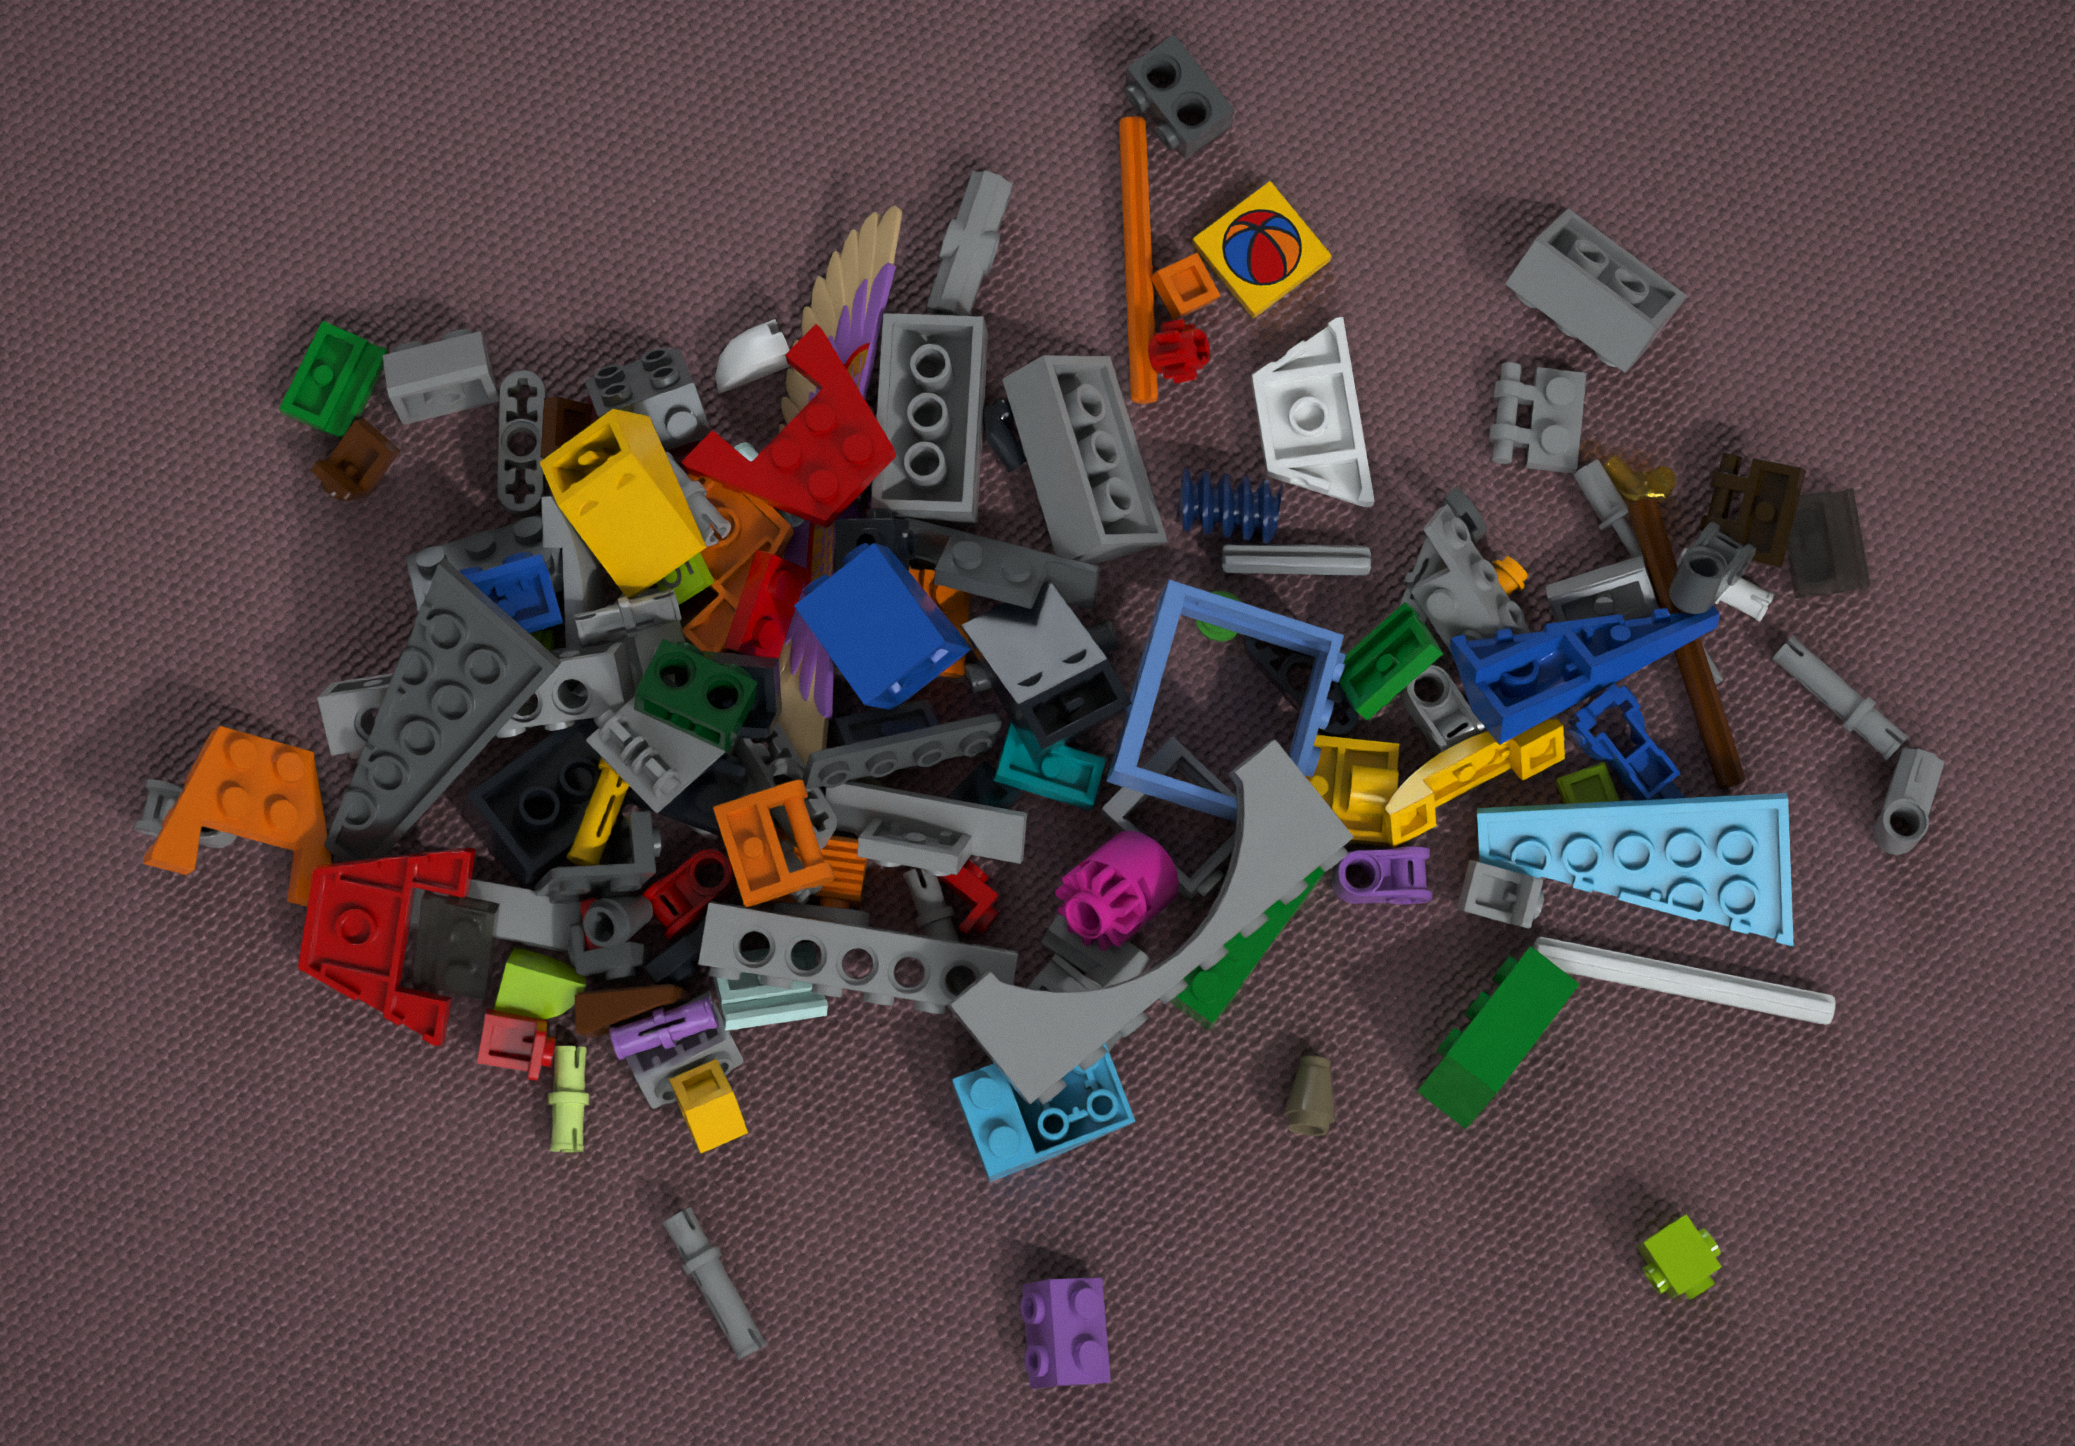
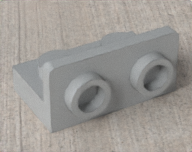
[626,991,744,1108]

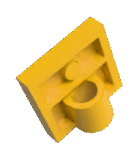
[1305,735,1400,847]

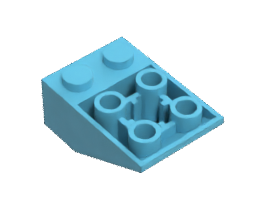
[952,1043,1136,1182]

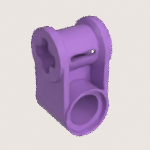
[1331,847,1433,905]

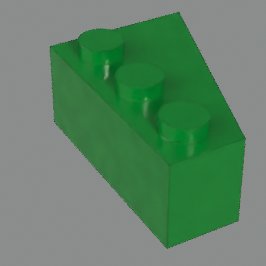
[1417,946,1580,1130]

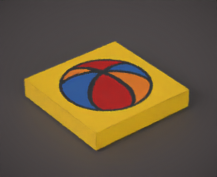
[1192,181,1332,319]

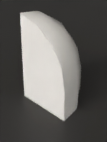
[715,319,790,394]

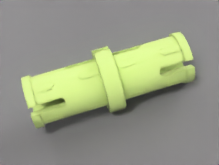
[548,1046,589,1153]

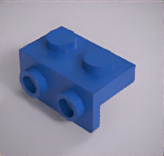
[459,552,564,634]

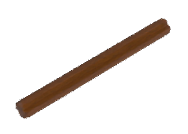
[1628,497,1745,789]

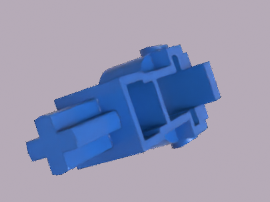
[1566,683,1685,800]

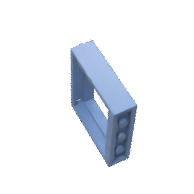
[1106,580,1346,822]

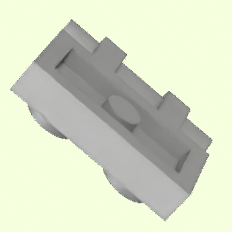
[1489,362,1587,474]

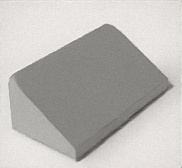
[1546,556,1659,623]

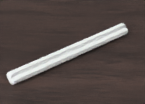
[1533,937,1835,1025]

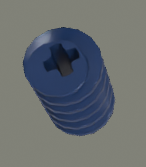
[1177,468,1284,544]

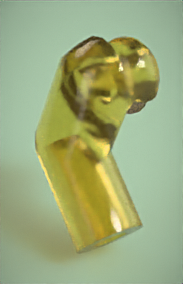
[1603,454,1677,502]

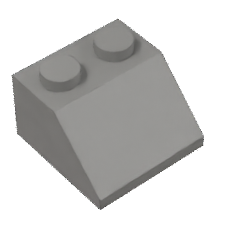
[383,329,500,425]

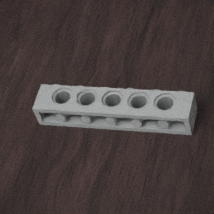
[317,639,636,759]
[698,901,1018,1014]

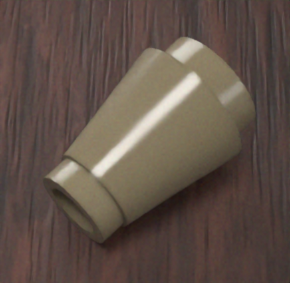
[1284,1056,1335,1136]

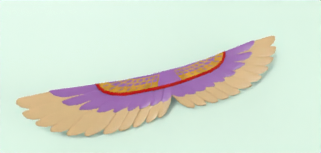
[776,206,902,766]

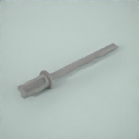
[1573,459,1723,685]

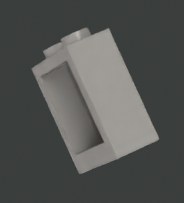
[1100,736,1236,901]

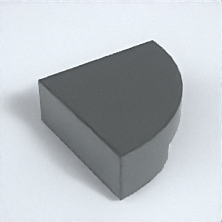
[1440,486,1487,545]

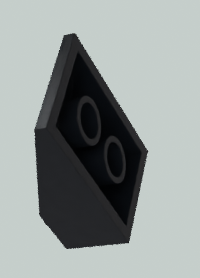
[461,718,633,889]

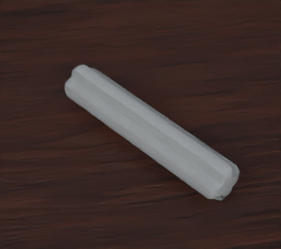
[1222,543,1371,576]

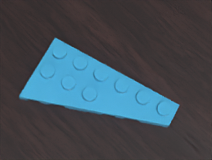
[1477,793,1794,947]

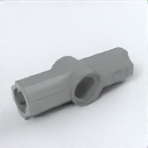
[927,170,1013,316]

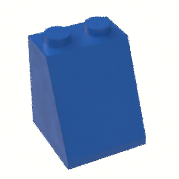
[794,543,972,711]

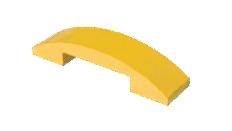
[1385,719,1565,848]

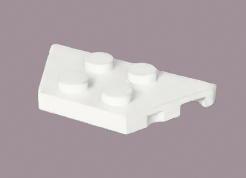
[1251,317,1375,507]

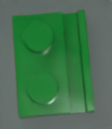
[279,321,390,440]
[1338,602,1443,720]

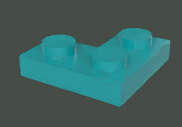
[993,720,1106,811]

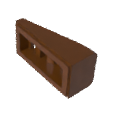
[575,984,690,1038]

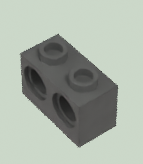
[1124,34,1234,159]

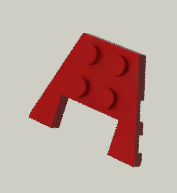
[681,324,896,528]
[298,847,476,1046]

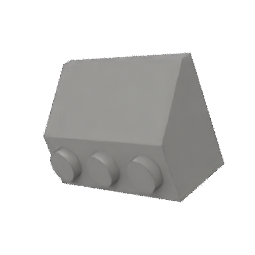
[1505,208,1687,373]

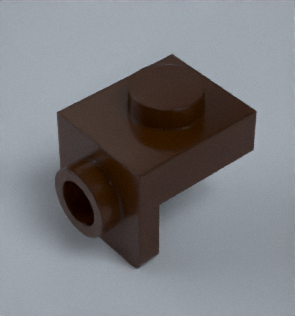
[540,397,593,459]
[311,419,401,501]

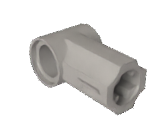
[1873,748,1945,855]
[1040,914,1150,988]

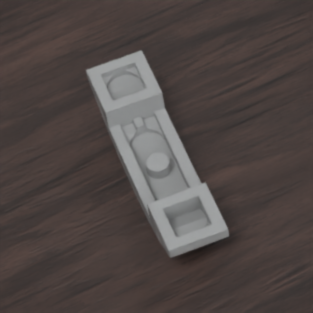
[541,496,603,692]
[409,880,582,952]

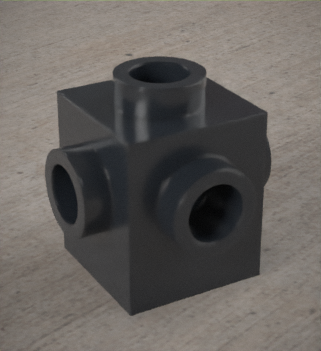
[835,509,916,571]

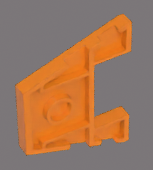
[681,474,794,653]
[143,726,332,907]

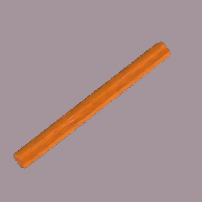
[1119,116,1158,404]

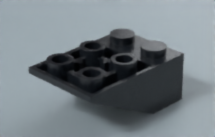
[960,580,1132,761]

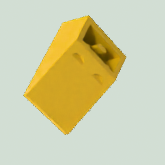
[539,409,706,599]

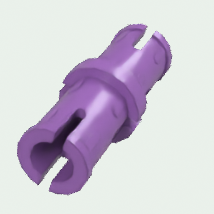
[609,996,719,1060]

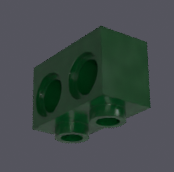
[634,639,758,753]

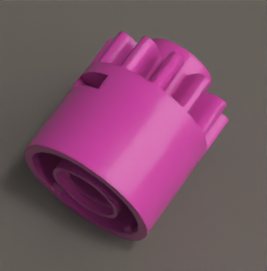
[1055,831,1179,951]

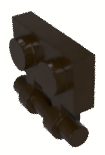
[1699,453,1806,569]

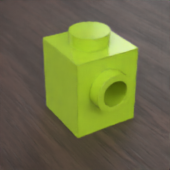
[1636,1214,1722,1300]

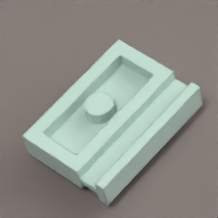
[713,942,828,1031]

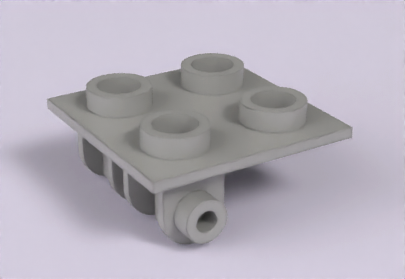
[586,675,733,814]

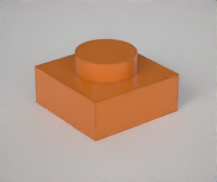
[1150,252,1221,320]

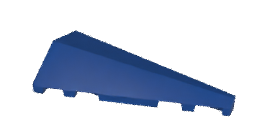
[1450,605,1720,745]

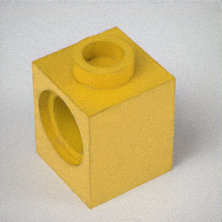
[669,1058,748,1154]

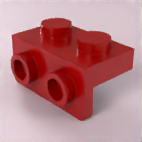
[724,550,809,658]

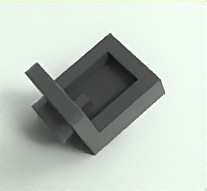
[568,922,653,983]

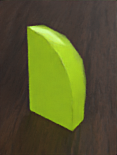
[494,947,586,1020]

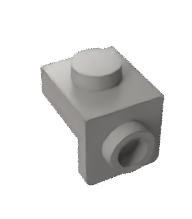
[1457,860,1544,929]

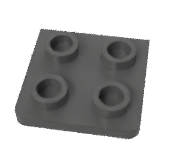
[585,348,711,452]
[535,811,661,904]

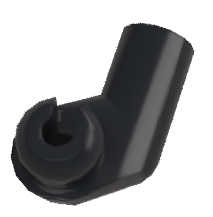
[983,397,1027,472]

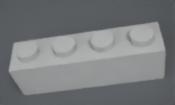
[871,313,988,527]
[1002,355,1168,565]

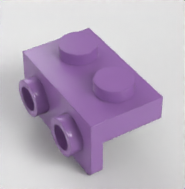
[1021,1277,1111,1389]

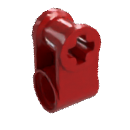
[642,849,737,942]

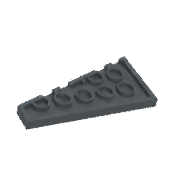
[324,558,561,862]

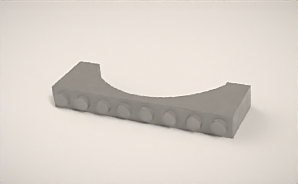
[947,740,1354,1104]

